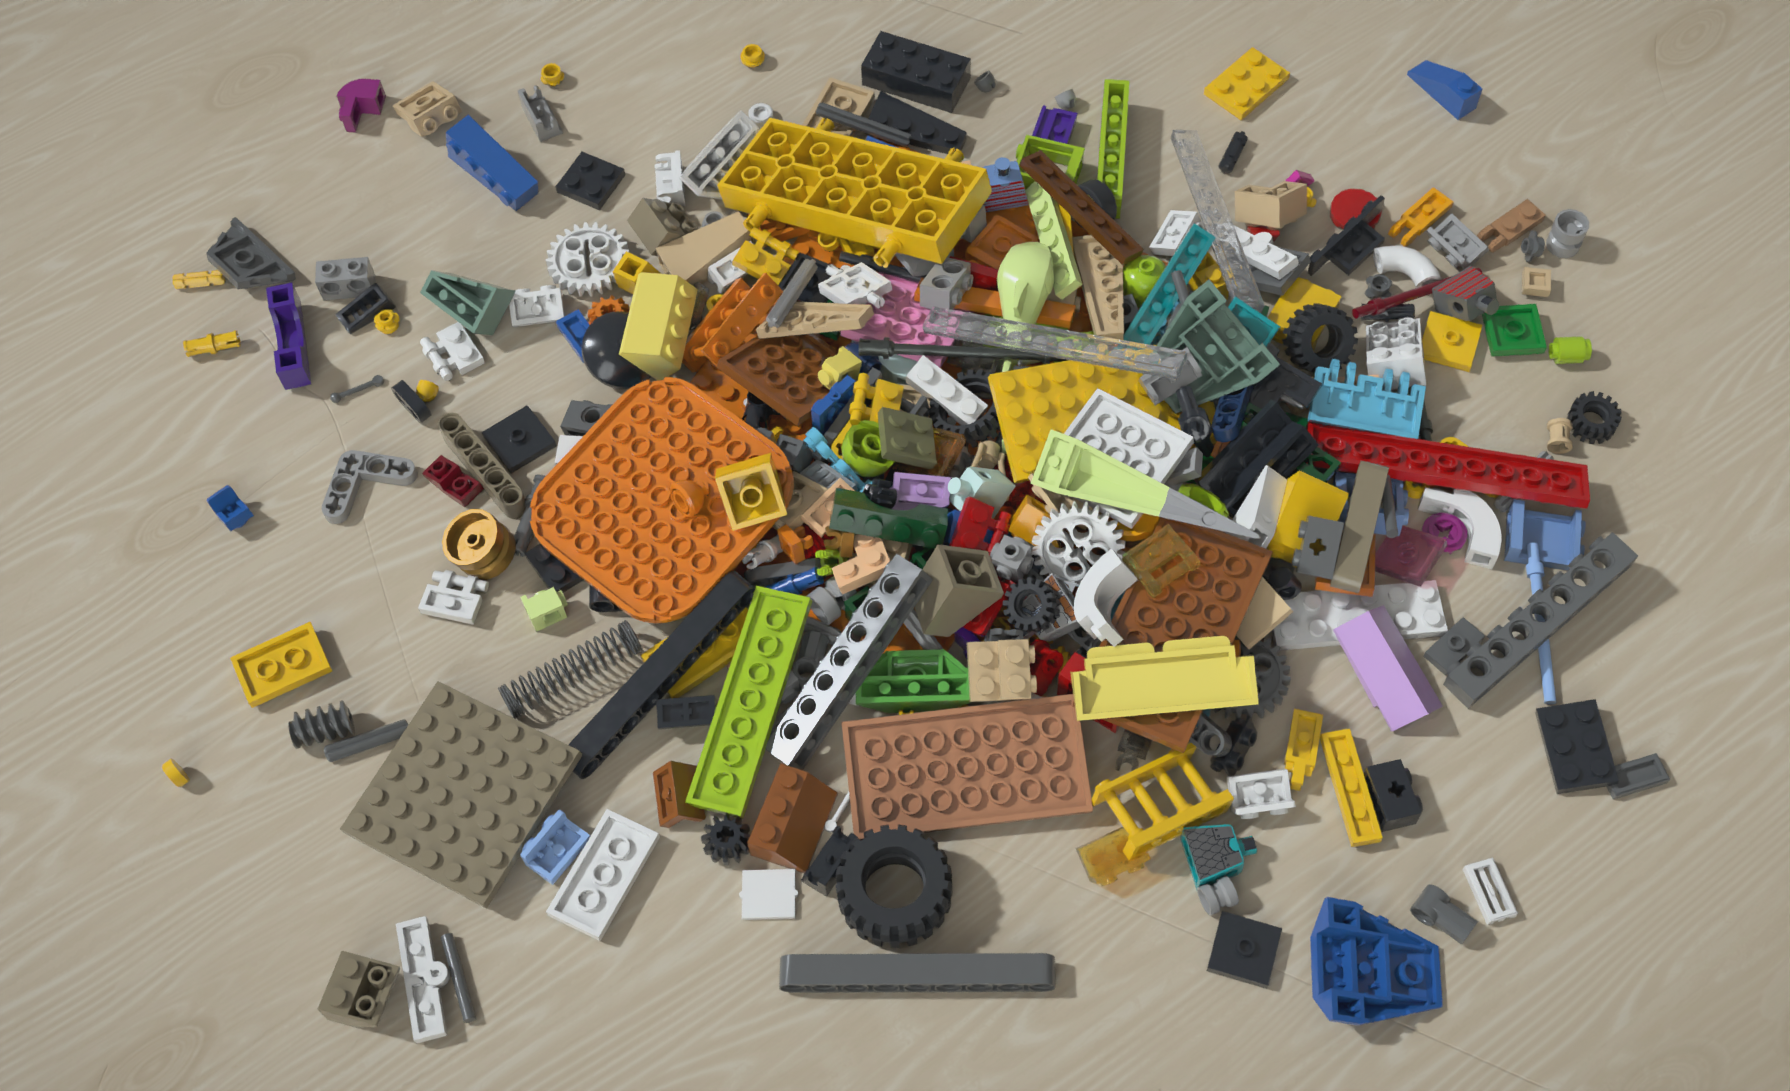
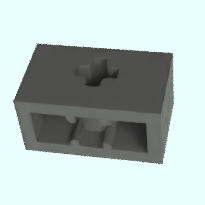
[1292,516,1344,579]

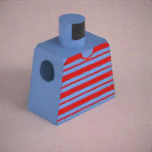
[982,157,1028,212]

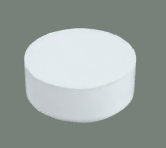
[748,103,774,128]

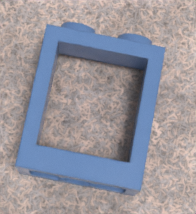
[1332,472,1409,536]

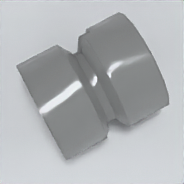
[1546,209,1589,258]
[806,576,857,625]

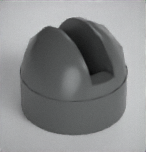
[974,70,996,92]

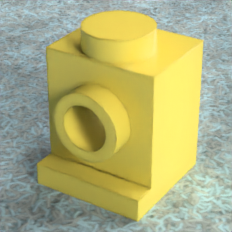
[818,346,862,390]

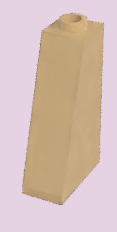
[656,211,752,289]

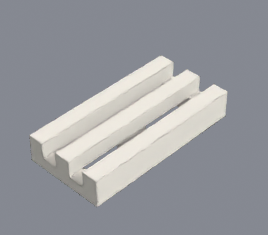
[1463,858,1518,925]

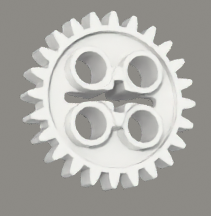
[546,222,629,297]
[1032,501,1126,593]

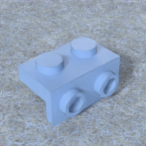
[521,809,590,885]

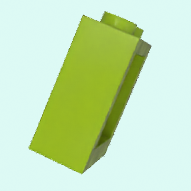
[1016,135,1085,190]

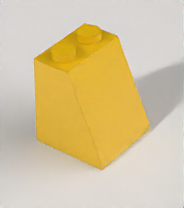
[1266,470,1349,568]

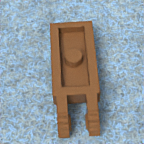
[1477,199,1546,253]

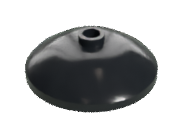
[581,312,652,389]

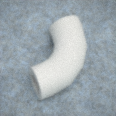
[1373,245,1441,288]

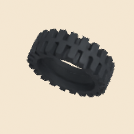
[929,370,1001,448]

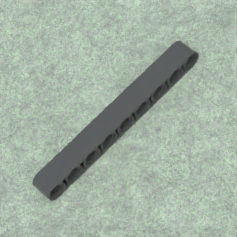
[779,953,1056,993]

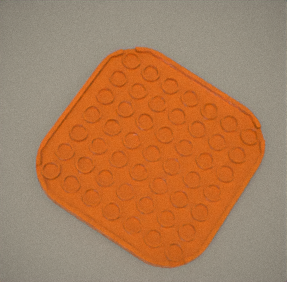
[530,377,794,623]

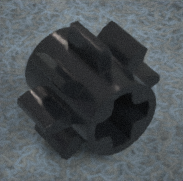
[862,479,897,509]

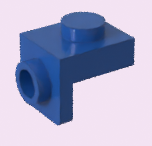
[206,485,254,532]

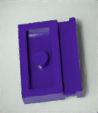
[1032,105,1078,144]

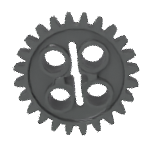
[1214,636,1291,720]

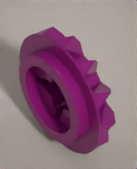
[1421,513,1467,555]

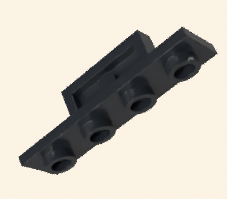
[1308,195,1385,276]

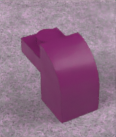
[336,79,386,133]

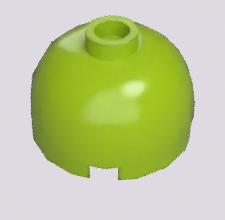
[1123,255,1166,308]
[841,420,895,477]

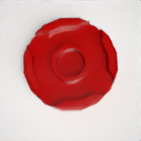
[1330,188,1382,229]

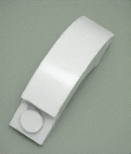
[1418,487,1501,570]
[1074,548,1138,647]

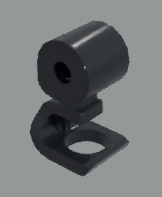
[1265,567,1302,600]

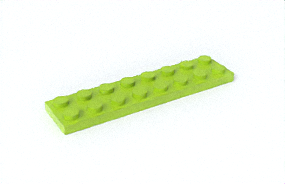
[685,586,812,819]

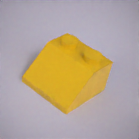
[715,453,787,531]

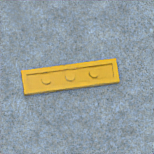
[1320,729,1383,847]

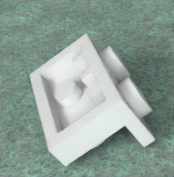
[1149,210,1205,256]
[509,285,565,327]

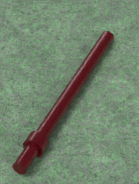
[1352,268,1482,319]

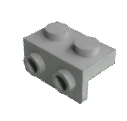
[1426,214,1489,270]

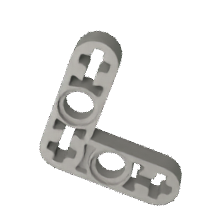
[322,450,418,524]

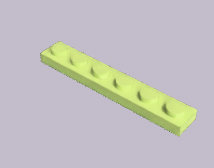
[1025,182,1082,300]

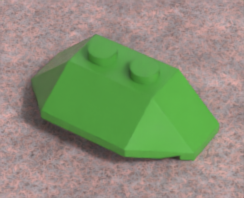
[856,649,971,713]

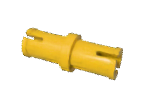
[183,330,241,357]

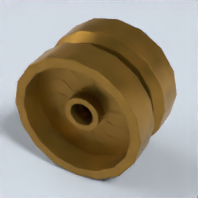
[442,509,516,580]

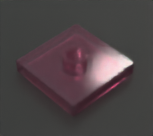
[1375,525,1448,587]

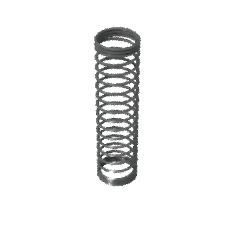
[498,620,642,719]

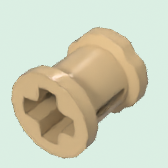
[1547,418,1573,454]

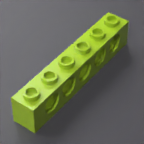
[1097,79,1130,219]

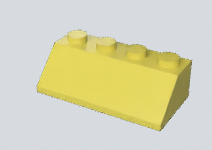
[619,272,698,380]

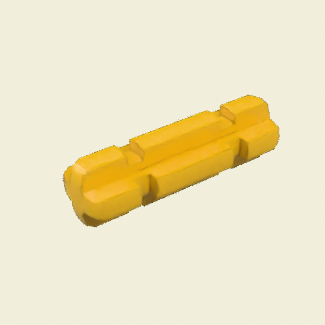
[172,270,225,289]

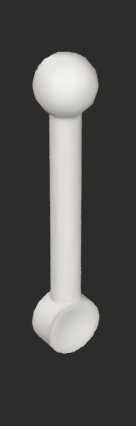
[825,792,850,833]

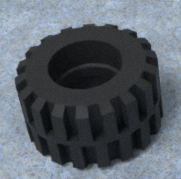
[1282,303,1358,373]

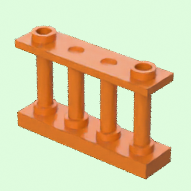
[682,273,783,372]

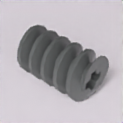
[288,700,355,749]

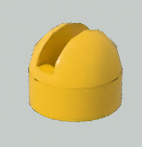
[818,232,840,252]
[416,380,439,402]

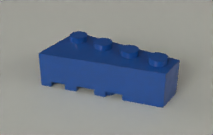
[446,115,538,211]

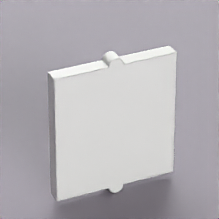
[739,869,798,920]

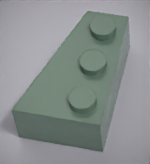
[420,270,516,335]

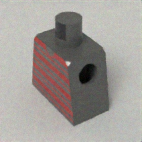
[1432,266,1499,321]

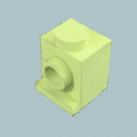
[520,587,568,632]

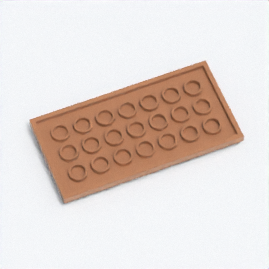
[842,694,1093,840]

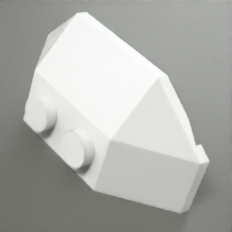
[680,110,759,199]

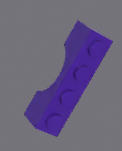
[266,283,311,390]

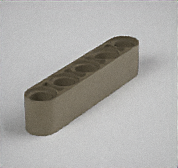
[438,413,526,519]
[1330,460,1389,594]

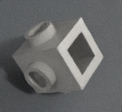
[990,535,1034,584]

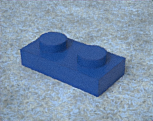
[556,309,590,363]

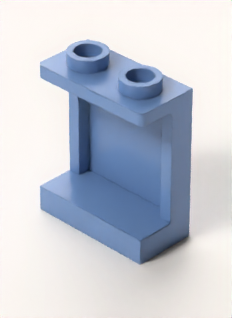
[1504,499,1586,570]

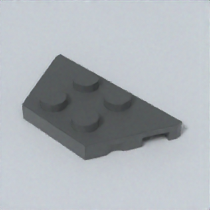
[206,217,296,289]

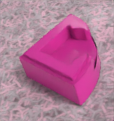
[1285,170,1315,187]

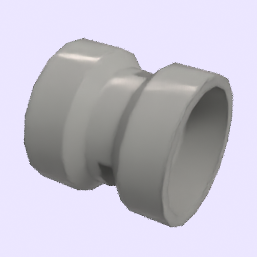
[1197,876,1239,916]

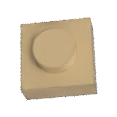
[1522,267,1551,297]

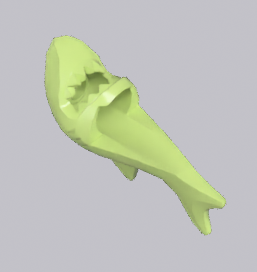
[997,242,1054,372]

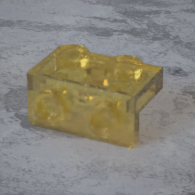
[1076,827,1151,886]

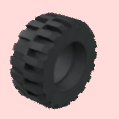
[836,824,952,948]

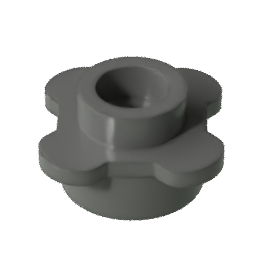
[1521,230,1545,262]
[1365,274,1392,299]

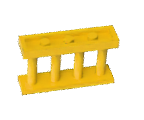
[1091,743,1234,861]

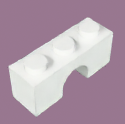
[906,355,988,425]

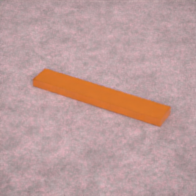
[914,278,1076,329]

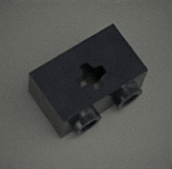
[1364,759,1423,832]

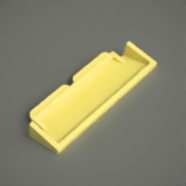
[1070,636,1259,721]

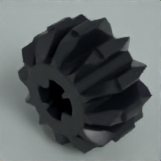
[701,813,750,866]

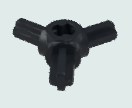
[1176,386,1214,458]

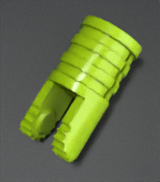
[815,549,854,576]

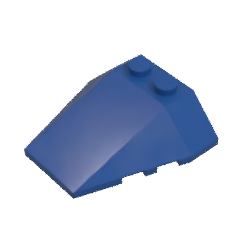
[1310,897,1443,1026]

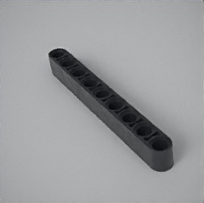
[568,570,756,779]

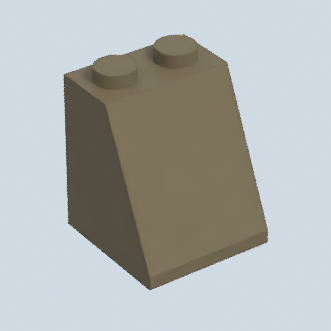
[914,545,1004,637]

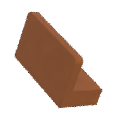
[653,761,706,828]

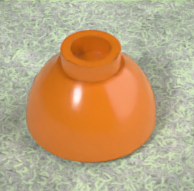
[670,480,708,518]

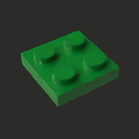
[1482,304,1547,357]

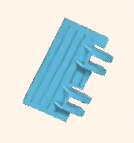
[1308,359,1426,439]

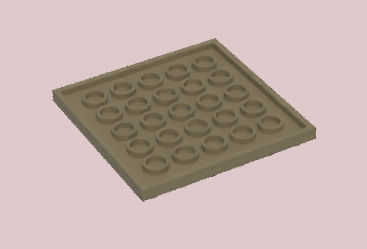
[340,681,582,909]

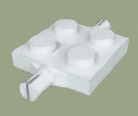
[818,262,892,308]

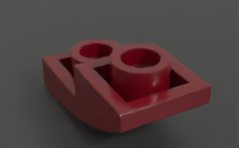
[422,455,484,507]

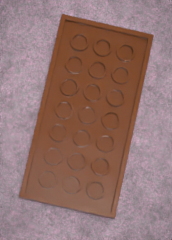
[1073,517,1273,753]

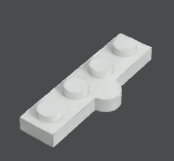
[1212,222,1299,280]
[396,916,450,1044]

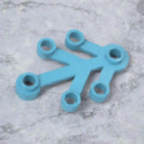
[803,427,872,492]

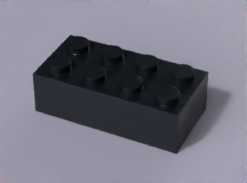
[861,31,971,113]

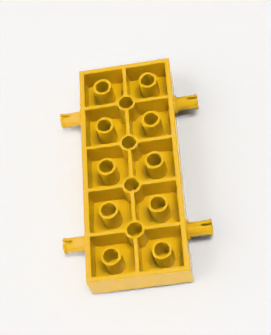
[717,118,992,268]

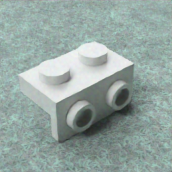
[1227,769,1296,819]

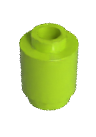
[1548,336,1592,364]

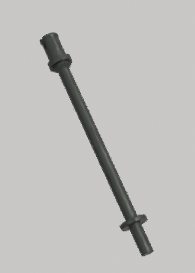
[859,337,1077,364]

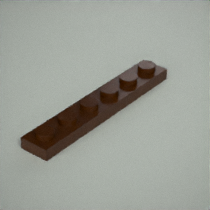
[1020,150,1144,265]

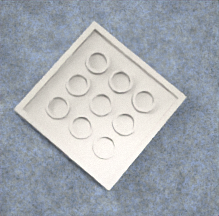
[1064,388,1194,529]

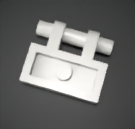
[420,322,485,381]
[418,570,489,625]

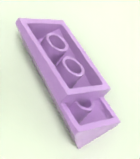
[1333,605,1443,732]

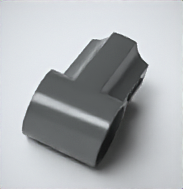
[793,631,829,691]
[1410,884,1478,945]

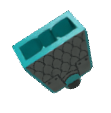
[1180,824,1257,890]

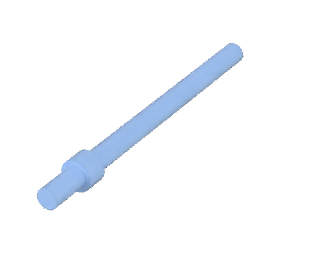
[1526,543,1557,705]

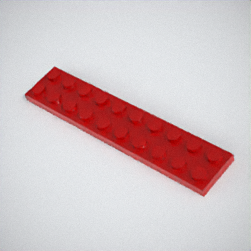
[1305,422,1590,509]

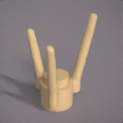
[972,441,1009,501]

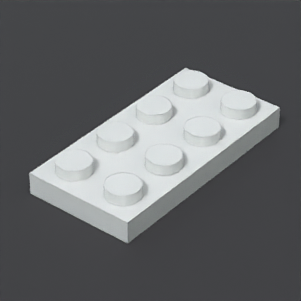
[546,809,660,941]

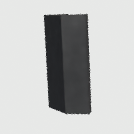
[1194,400,1319,518]

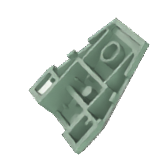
[1140,280,1280,414]

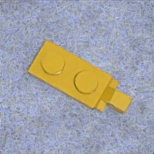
[1284,708,1323,791]

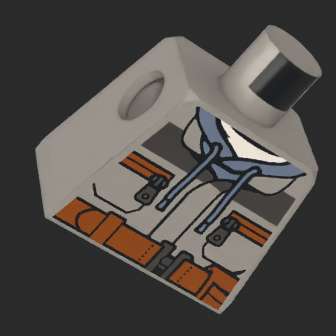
[1015,573,1081,642]

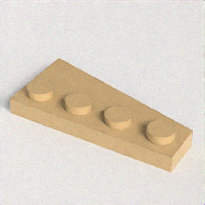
[756,302,874,339]

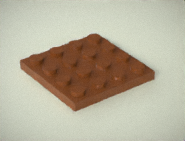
[717,333,859,426]

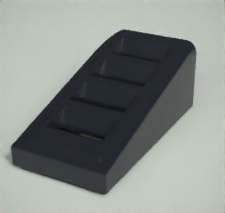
[335,282,396,334]

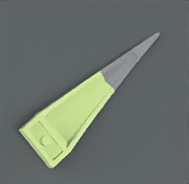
[1031,430,1261,539]

